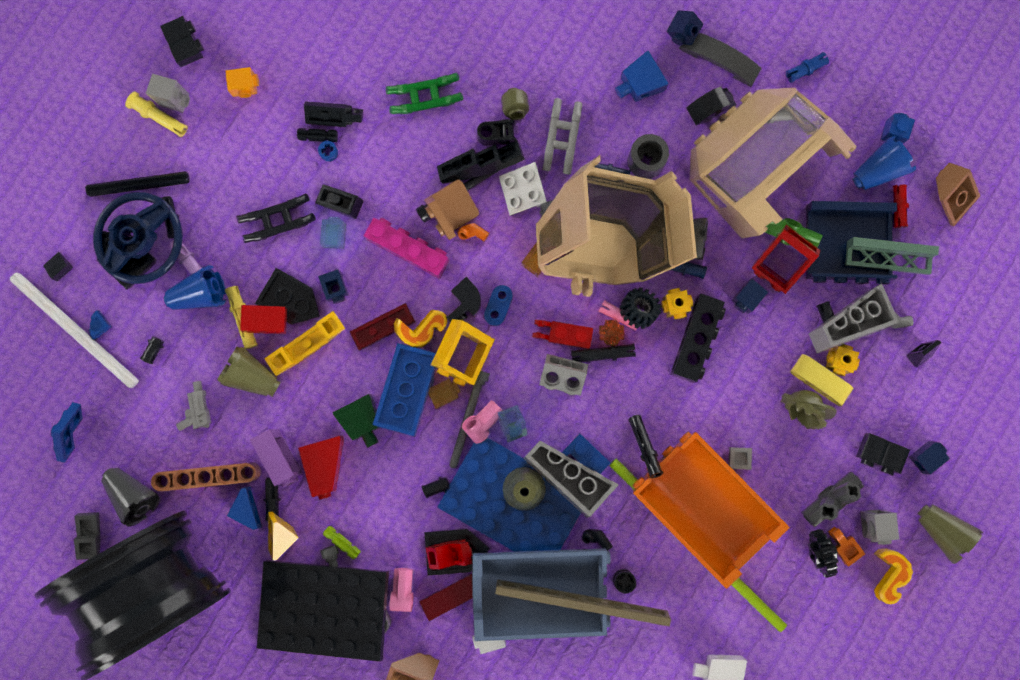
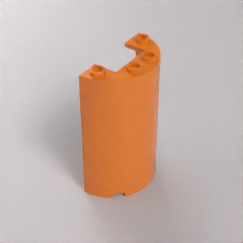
[632,431,790,589]

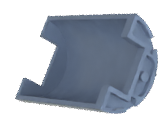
[472,548,611,641]

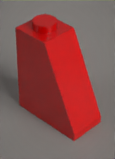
[298,436,344,500]

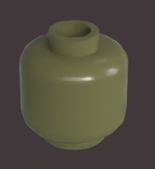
[501,88,529,120]

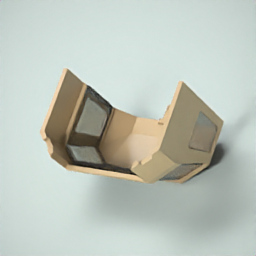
[536,155,697,297]

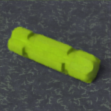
[323,526,361,559]

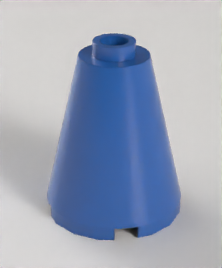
[852,136,916,190]
[164,265,226,310]

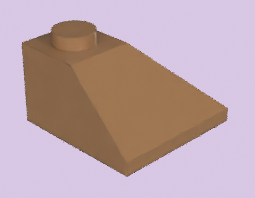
[936,163,980,226]
[386,653,440,680]

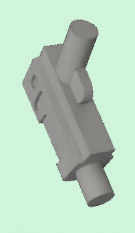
[176,381,211,431]

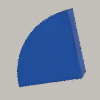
[89,310,112,340]

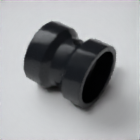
[613,569,636,593]

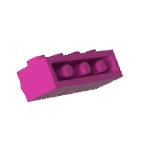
[364,218,449,279]

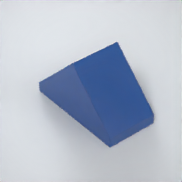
[227,486,263,530]

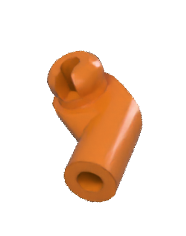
[457,223,489,241]

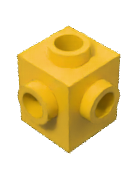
[661,288,693,320]
[825,344,860,376]

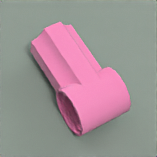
[462,400,504,444]
[390,568,413,612]

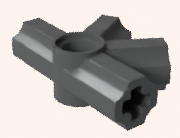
[801,472,864,527]

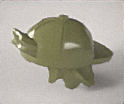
[781,390,837,430]

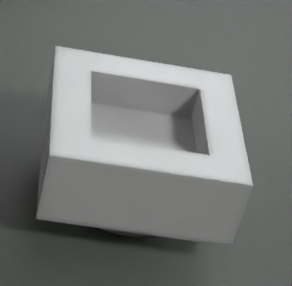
[728,447,752,470]

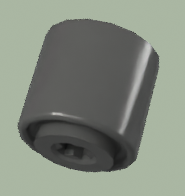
[628,134,669,179]

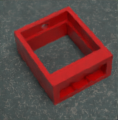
[752,224,820,294]

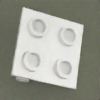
[499,162,547,216]

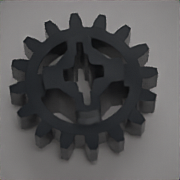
[808,529,839,578]

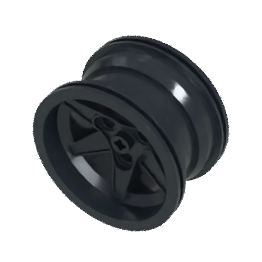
[34,510,231,680]

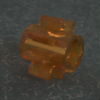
[599,320,624,346]

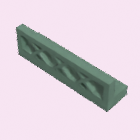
[845,237,939,275]

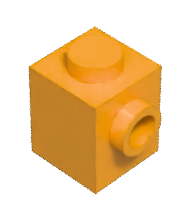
[225,67,260,98]

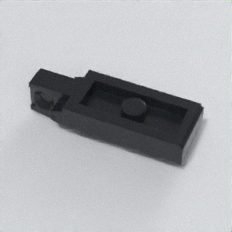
[304,101,363,127]

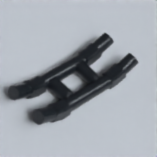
[236,194,316,243]

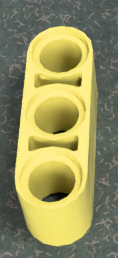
[790,354,854,406]

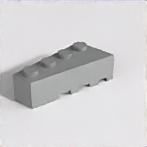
[809,283,899,353]
[523,441,619,518]

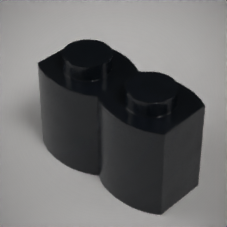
[160,16,204,67]
[856,433,910,476]

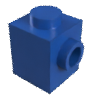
[880,113,915,143]

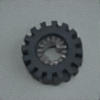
[620,287,661,329]

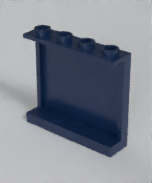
[806,201,897,284]

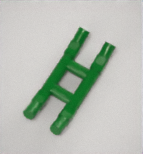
[386,73,463,115]

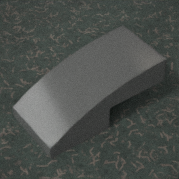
[74,512,100,560]

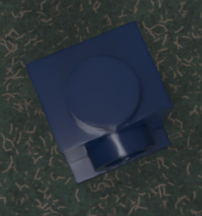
[318,269,349,304]

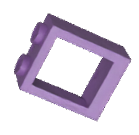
[250,429,303,487]

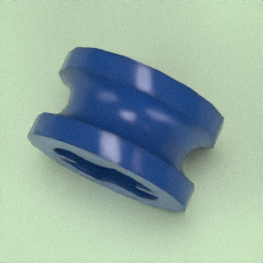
[318,141,338,162]

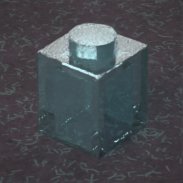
[320,217,346,249]
[498,405,527,442]

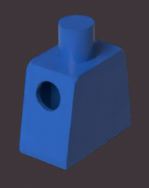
[615,51,669,102]

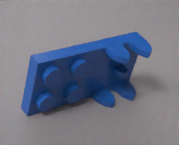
[373,343,437,437]

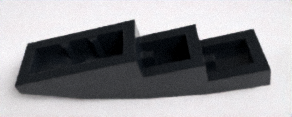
[437,140,525,184]

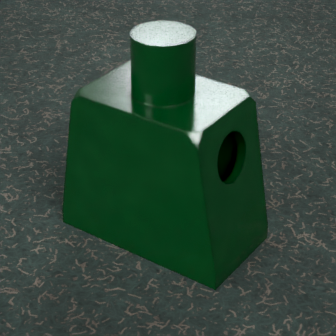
[332,394,379,448]

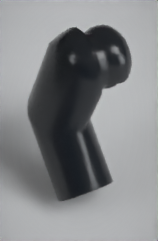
[582,529,613,551]

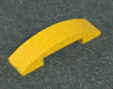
[264,311,346,376]

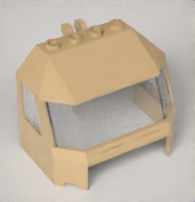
[689,88,857,239]

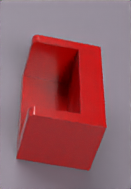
[240,305,287,334]

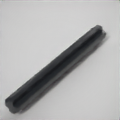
[85,171,190,197]

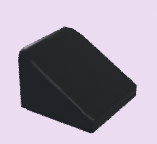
[43,252,73,281]

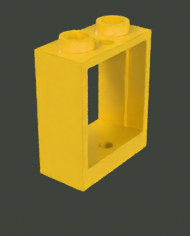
[431,319,495,386]

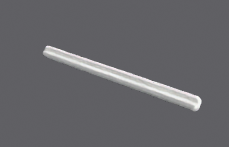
[10,272,139,388]

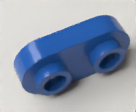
[484,285,513,326]

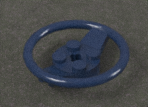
[93,192,183,284]

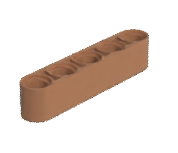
[151,462,261,491]

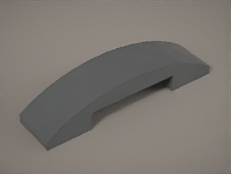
[679,33,761,87]

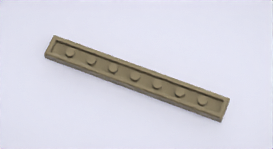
[495,579,671,627]

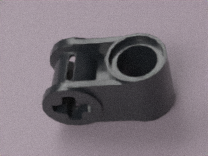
[477,119,517,145]

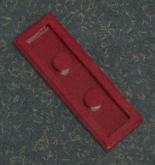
[350,303,415,351]
[419,573,473,621]

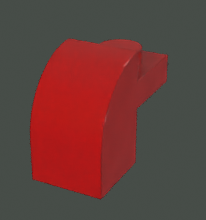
[425,540,472,570]

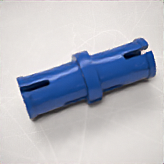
[786,52,829,83]

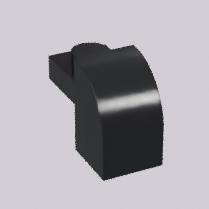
[686,87,737,126]
[446,277,481,322]

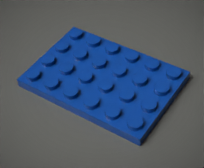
[437,437,581,552]

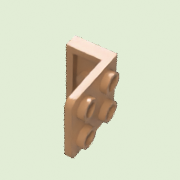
[424,180,479,240]

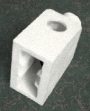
[693,655,747,680]

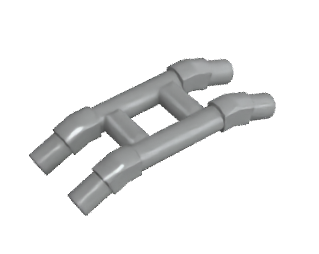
[542,98,582,175]

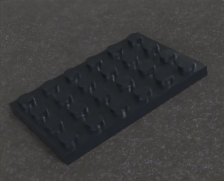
[257,560,389,662]

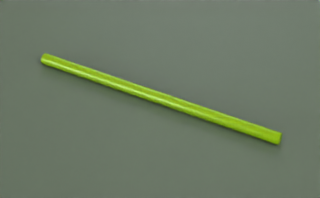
[609,458,787,632]

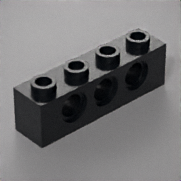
[670,294,726,383]

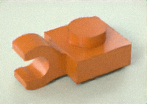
[828,526,865,567]

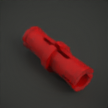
[893,184,909,228]

